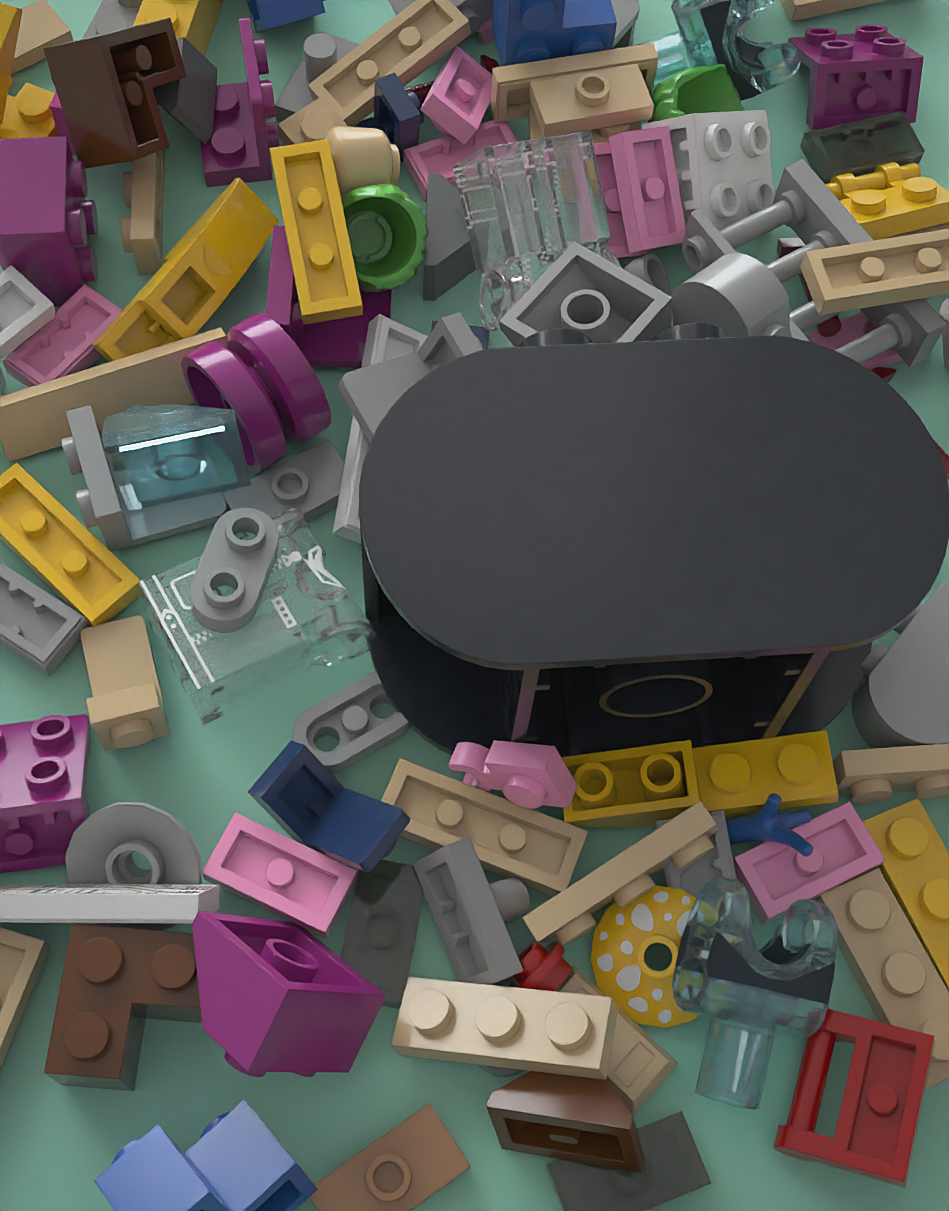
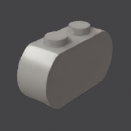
[671,253,791,337]
[852,582,949,749]

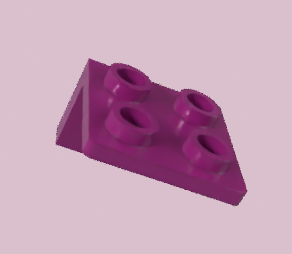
[200,18,279,187]
[787,25,924,129]
[266,226,392,368]
[0,714,91,874]

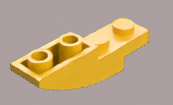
[92,177,279,362]
[561,730,839,828]

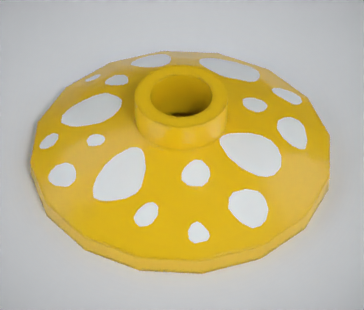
[590,886,726,1028]

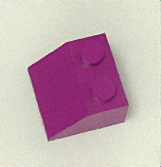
[192,911,387,1077]

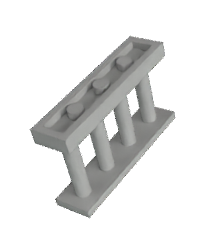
[681,159,946,368]

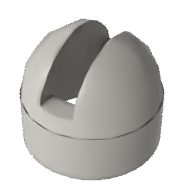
[624,253,670,294]

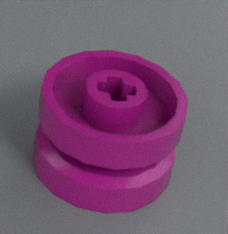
[181,313,332,474]

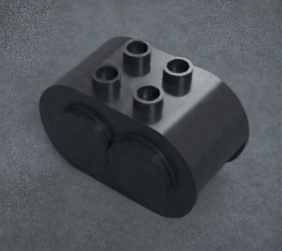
[359,323,949,757]

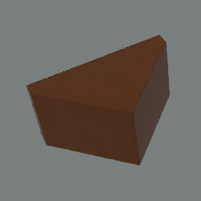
[486,1071,645,1173]

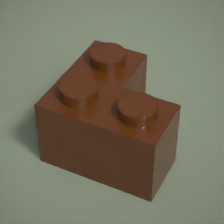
[43,18,187,169]
[44,923,202,1091]

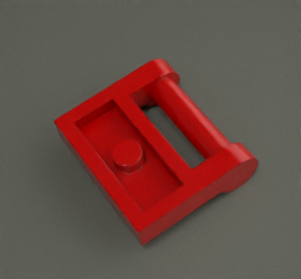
[773,1006,935,1188]

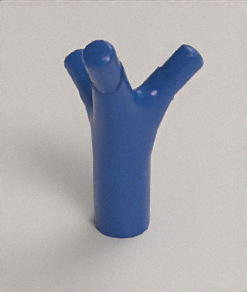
[725,793,813,857]

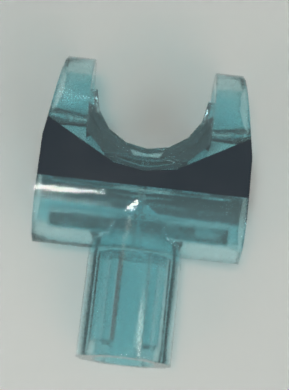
[635,0,801,101]
[672,876,837,1110]

